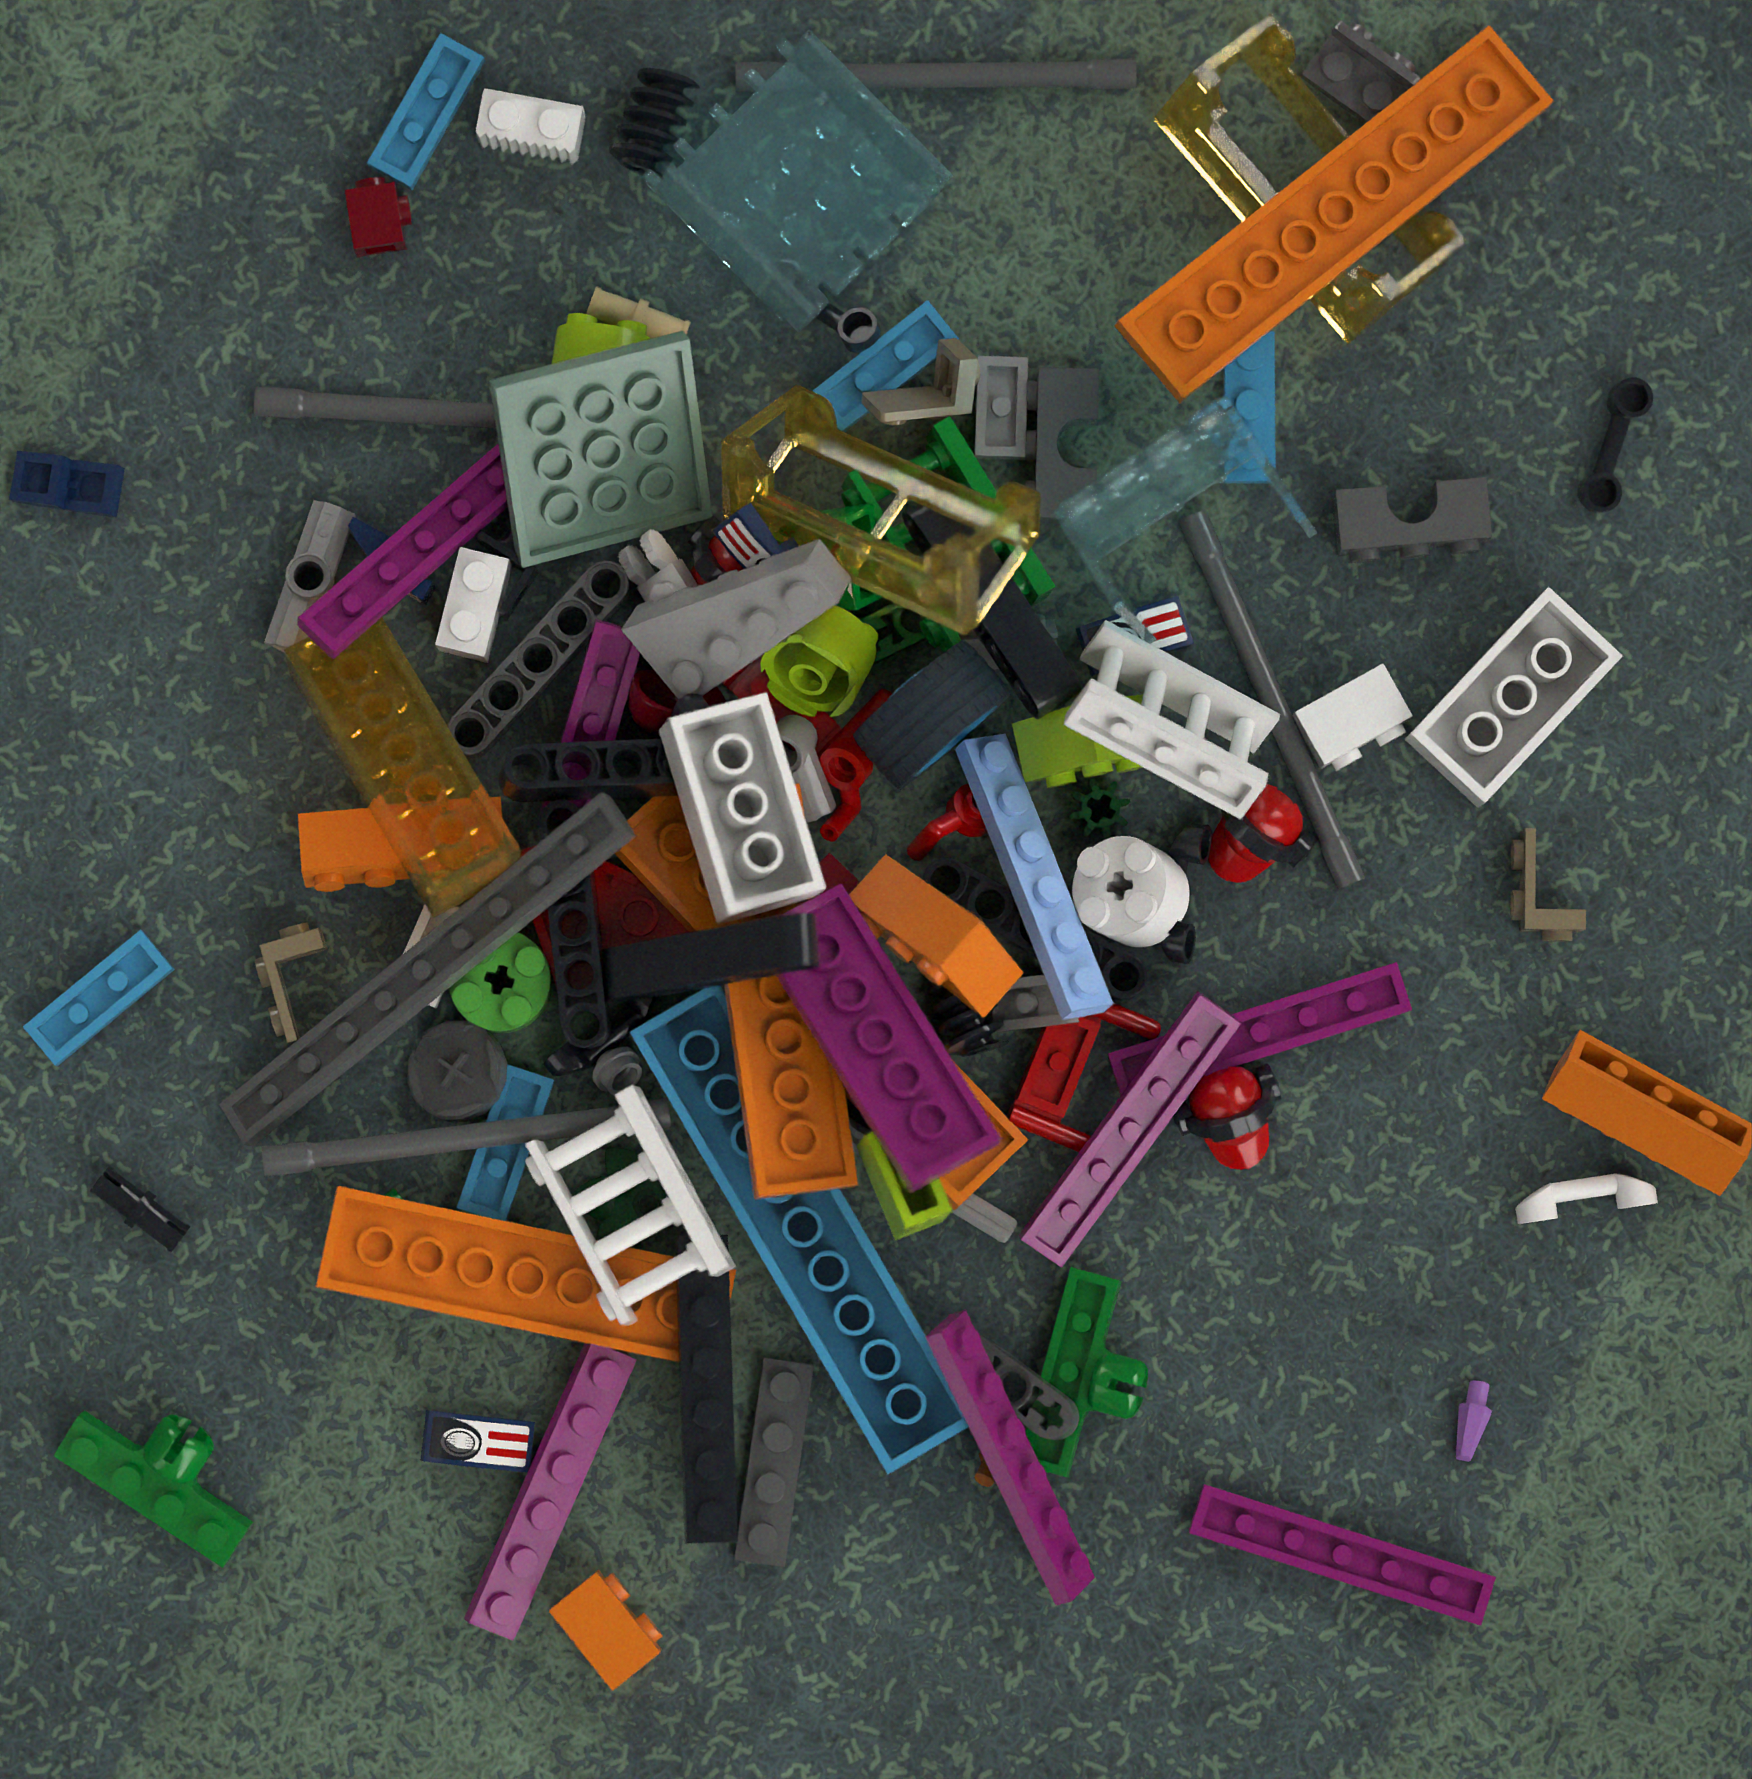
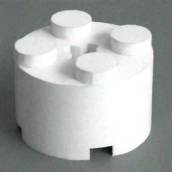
[1072,836,1189,947]

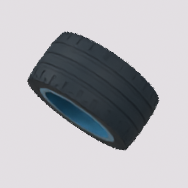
[853,640,1011,790]

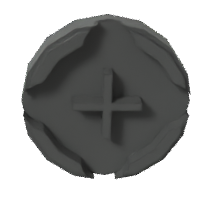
[407,1021,507,1122]

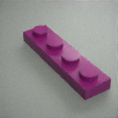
[540,619,640,821]

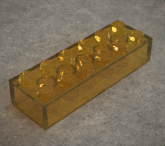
[284,617,521,918]

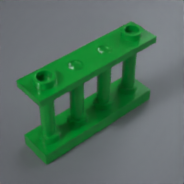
[841,416,1056,653]

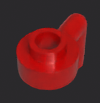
[819,737,874,842]
[907,784,987,861]

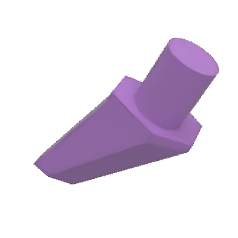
[1456,1381,1492,1462]

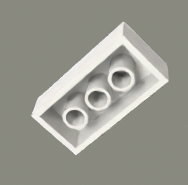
[1405,587,1623,808]
[659,692,826,925]

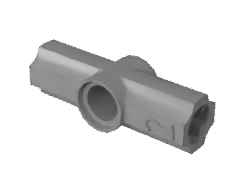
[264,500,356,658]

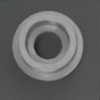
[593,1047,642,1095]

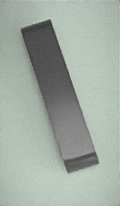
[446,561,630,759]

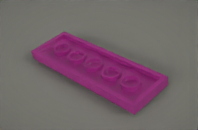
[776,883,1001,1192]

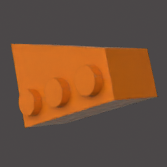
[849,854,1024,1018]

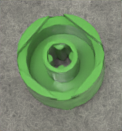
[449,932,553,1033]

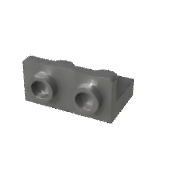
[1300,20,1420,124]

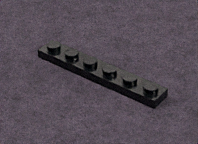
[675,1234,738,1544]

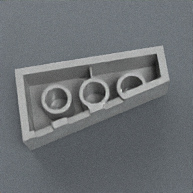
[621,539,852,699]

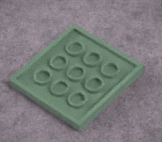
[489,331,712,568]

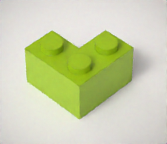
[1012,694,1144,788]
[856,1132,953,1240]

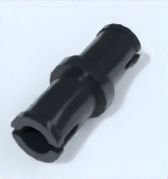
[90,1166,191,1253]

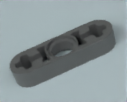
[980,1335,1079,1440]

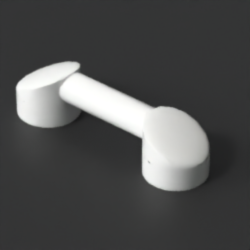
[1515,1173,1658,1224]

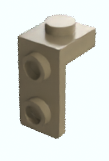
[861,338,980,425]
[1510,828,1586,942]
[255,923,328,1044]

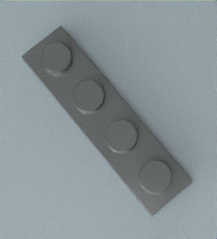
[735,1357,814,1567]

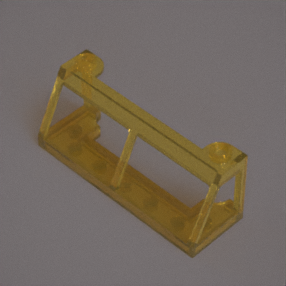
[1153,14,1467,344]
[721,384,1041,635]

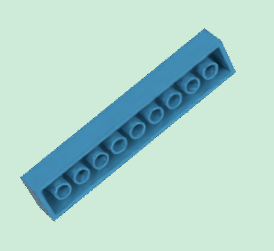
[630,985,969,1474]

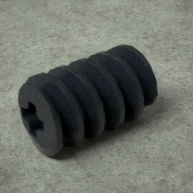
[609,68,700,182]
[922,973,1009,1057]

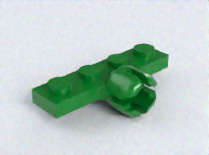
[1025,1267,1148,1478]
[54,1410,253,1568]

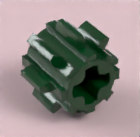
[1068,778,1131,840]

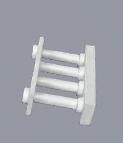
[1064,620,1280,819]
[525,1085,736,1325]

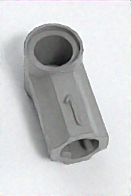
[776,715,836,823]

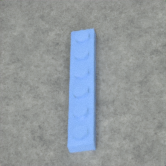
[955,734,1113,1020]

